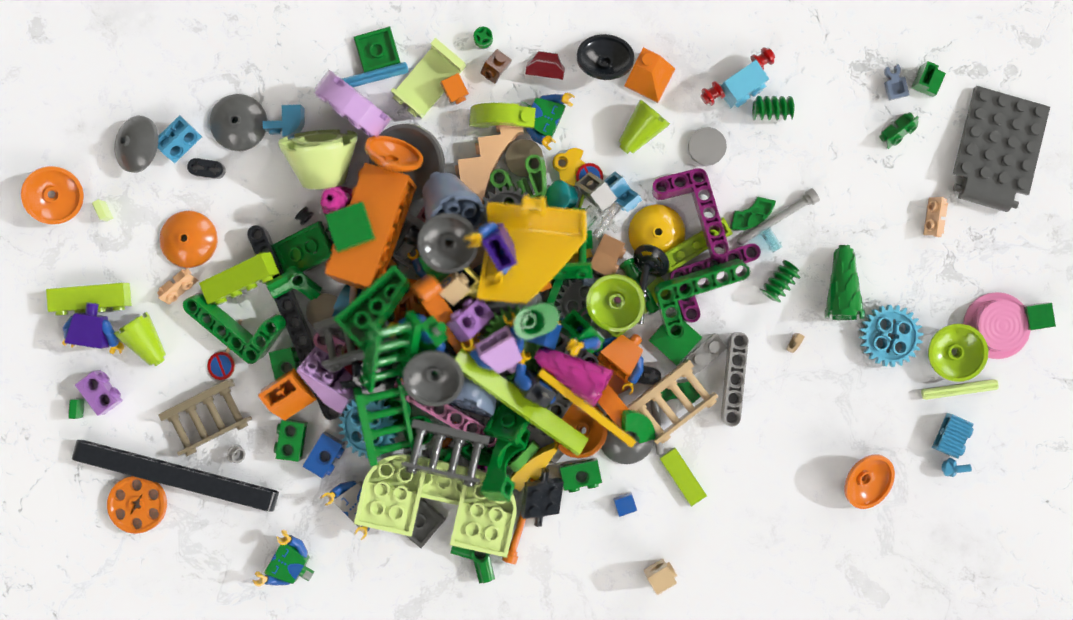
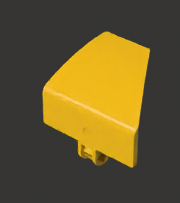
[477,195,587,304]

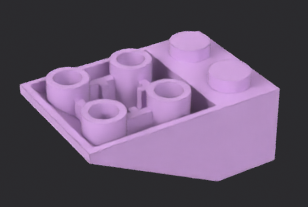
[297,346,354,414]

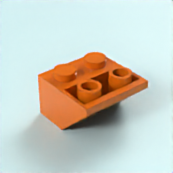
[258,368,317,421]

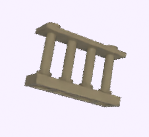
[158,379,252,457]

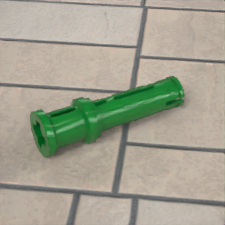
[619,258,660,315]

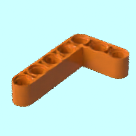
[409,275,476,355]

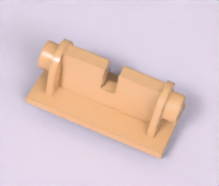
[923,197,948,237]
[157,268,199,305]

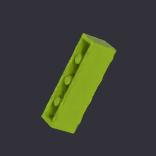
[199,252,279,305]
[46,283,132,316]

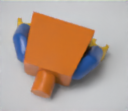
[585,334,644,395]

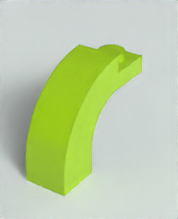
[469,103,536,128]

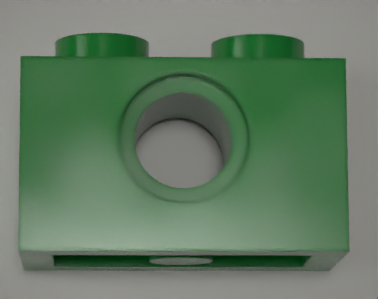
[268,347,304,380]
[560,458,602,493]

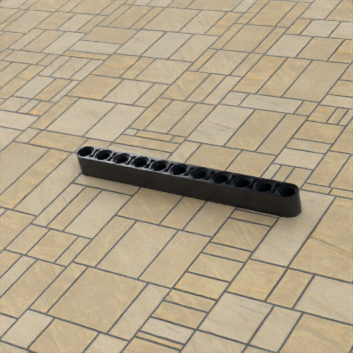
[247,225,342,420]
[72,440,279,512]

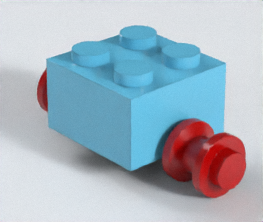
[700,47,775,108]

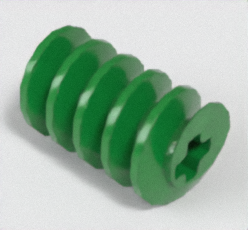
[752,96,795,121]
[759,260,801,303]

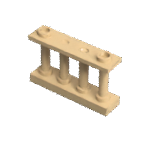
[627,359,718,444]

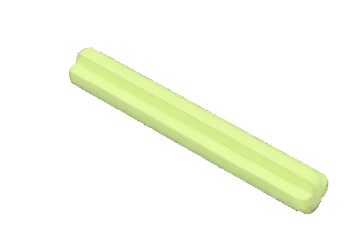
[921,379,999,400]

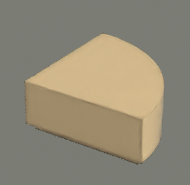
[786,333,805,353]

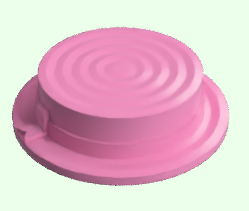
[963,292,1031,359]

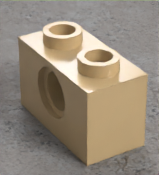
[644,559,678,595]

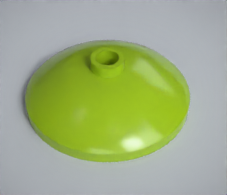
[586,274,645,332]
[928,324,988,382]

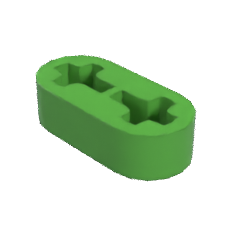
[508,440,540,473]

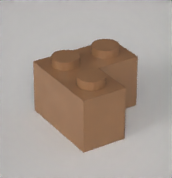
[590,233,626,277]

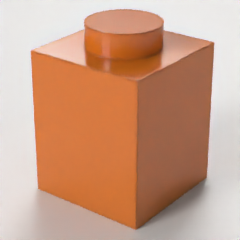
[440,73,469,105]

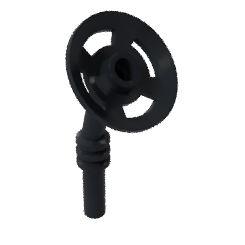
[633,244,670,324]

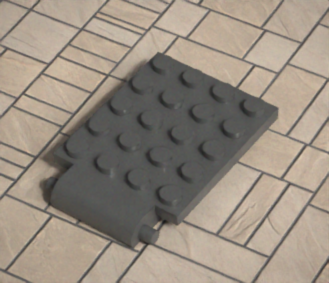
[953,86,1050,212]

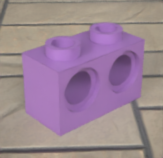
[446,298,494,342]
[75,370,123,416]

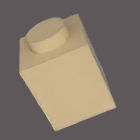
[439,272,470,306]

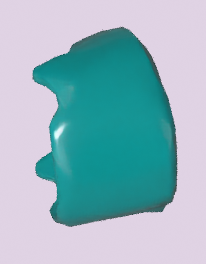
[545,180,578,209]

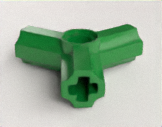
[450,546,495,584]

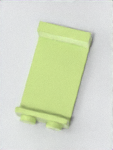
[391,38,466,118]

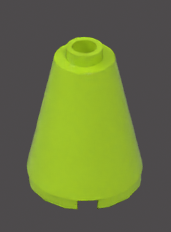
[619,100,670,154]
[114,312,166,366]

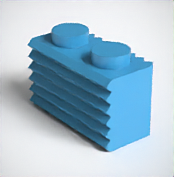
[932,413,974,459]

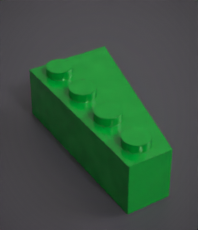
[334,265,411,353]

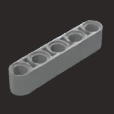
[721,332,749,427]

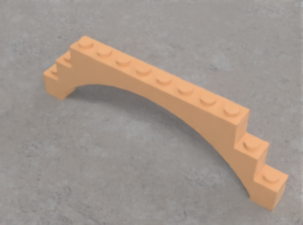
[455,125,524,269]

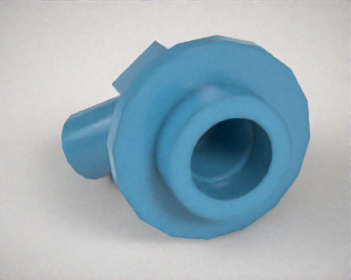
[942,458,972,477]

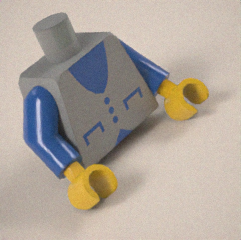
[320,481,370,540]

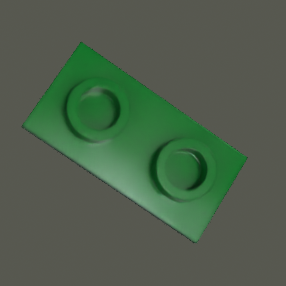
[879,112,919,149]

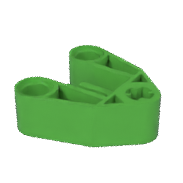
[490,155,547,204]

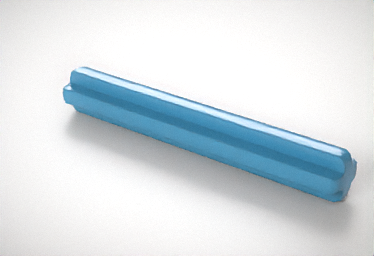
[342,62,409,87]

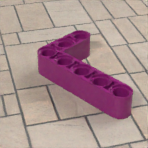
[652,168,729,262]
[668,243,761,323]

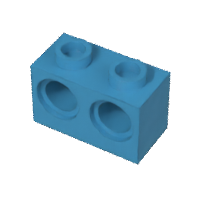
[158,115,202,163]

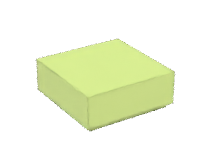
[92,200,113,221]

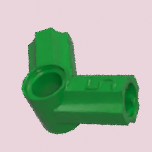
[265,266,322,301]

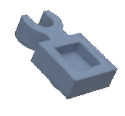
[884,64,909,101]

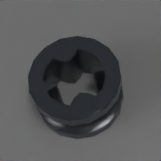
[295,206,314,225]

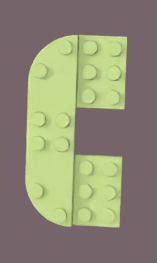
[354,453,516,557]

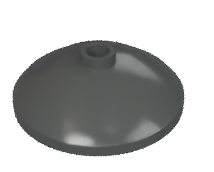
[210,94,267,151]
[114,115,159,173]
[418,213,478,273]
[403,351,464,406]
[601,414,654,464]

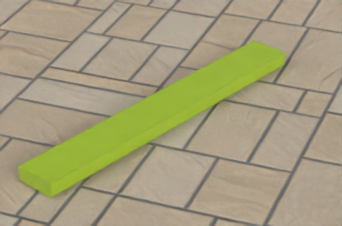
[455,349,589,456]

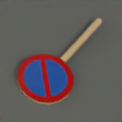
[207,319,242,380]

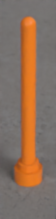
[501,478,535,564]

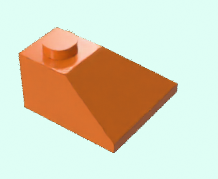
[624,47,675,103]

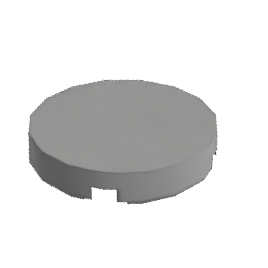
[688,127,727,166]

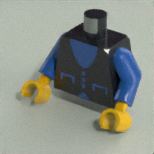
[512,349,558,408]

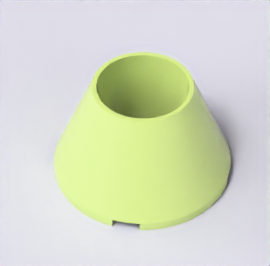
[278,129,358,189]

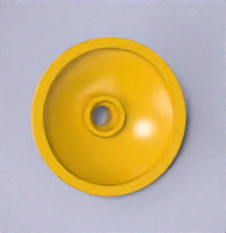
[628,204,686,261]

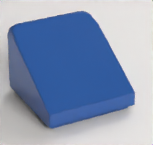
[613,493,637,517]

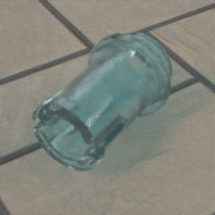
[760,227,783,253]

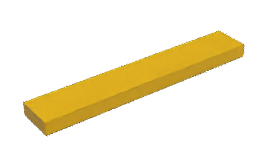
[538,368,636,447]

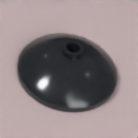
[577,34,634,80]

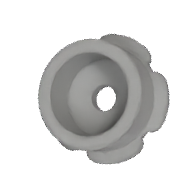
[227,445,245,463]

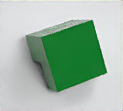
[911,61,946,97]
[1024,303,1056,330]

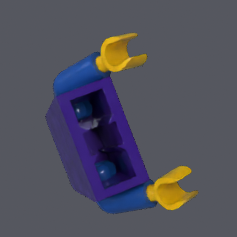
[464,222,517,285]
[62,302,124,354]

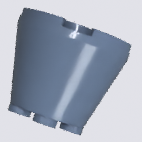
[422,172,485,240]
[448,370,499,417]

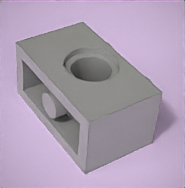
[575,172,617,211]

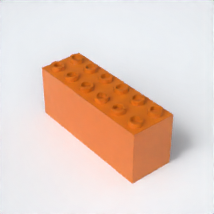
[325,162,417,290]

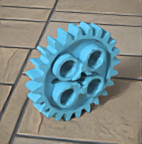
[859,305,923,367]
[338,399,398,458]

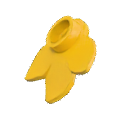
[552,148,586,186]

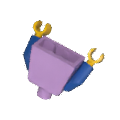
[461,311,524,373]

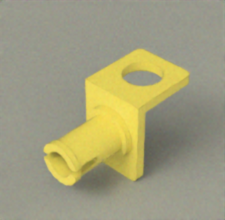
[461,265,489,303]

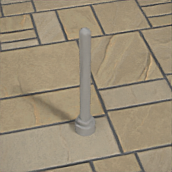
[737,188,820,245]

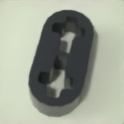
[187,158,226,179]
[638,366,661,385]

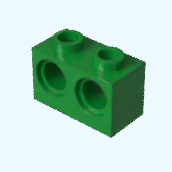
[274,419,308,462]

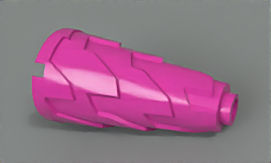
[320,186,352,215]
[534,347,613,406]

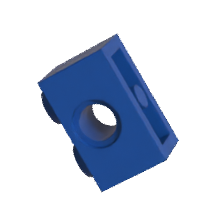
[302,432,345,478]

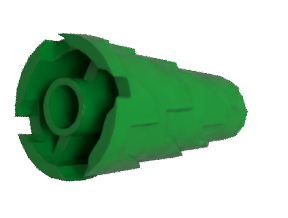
[825,245,865,320]

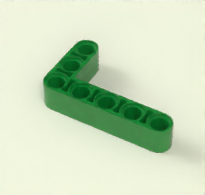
[654,259,750,340]
[183,293,286,364]

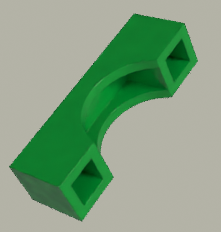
[480,428,531,502]

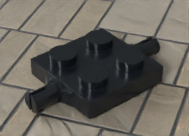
[340,361,401,402]
[521,468,564,527]

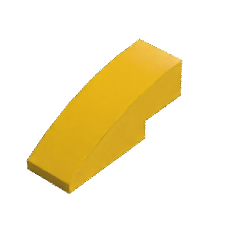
[510,442,559,492]

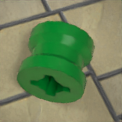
[473,26,493,49]

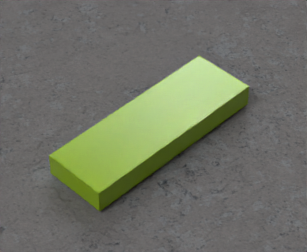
[660,448,707,507]

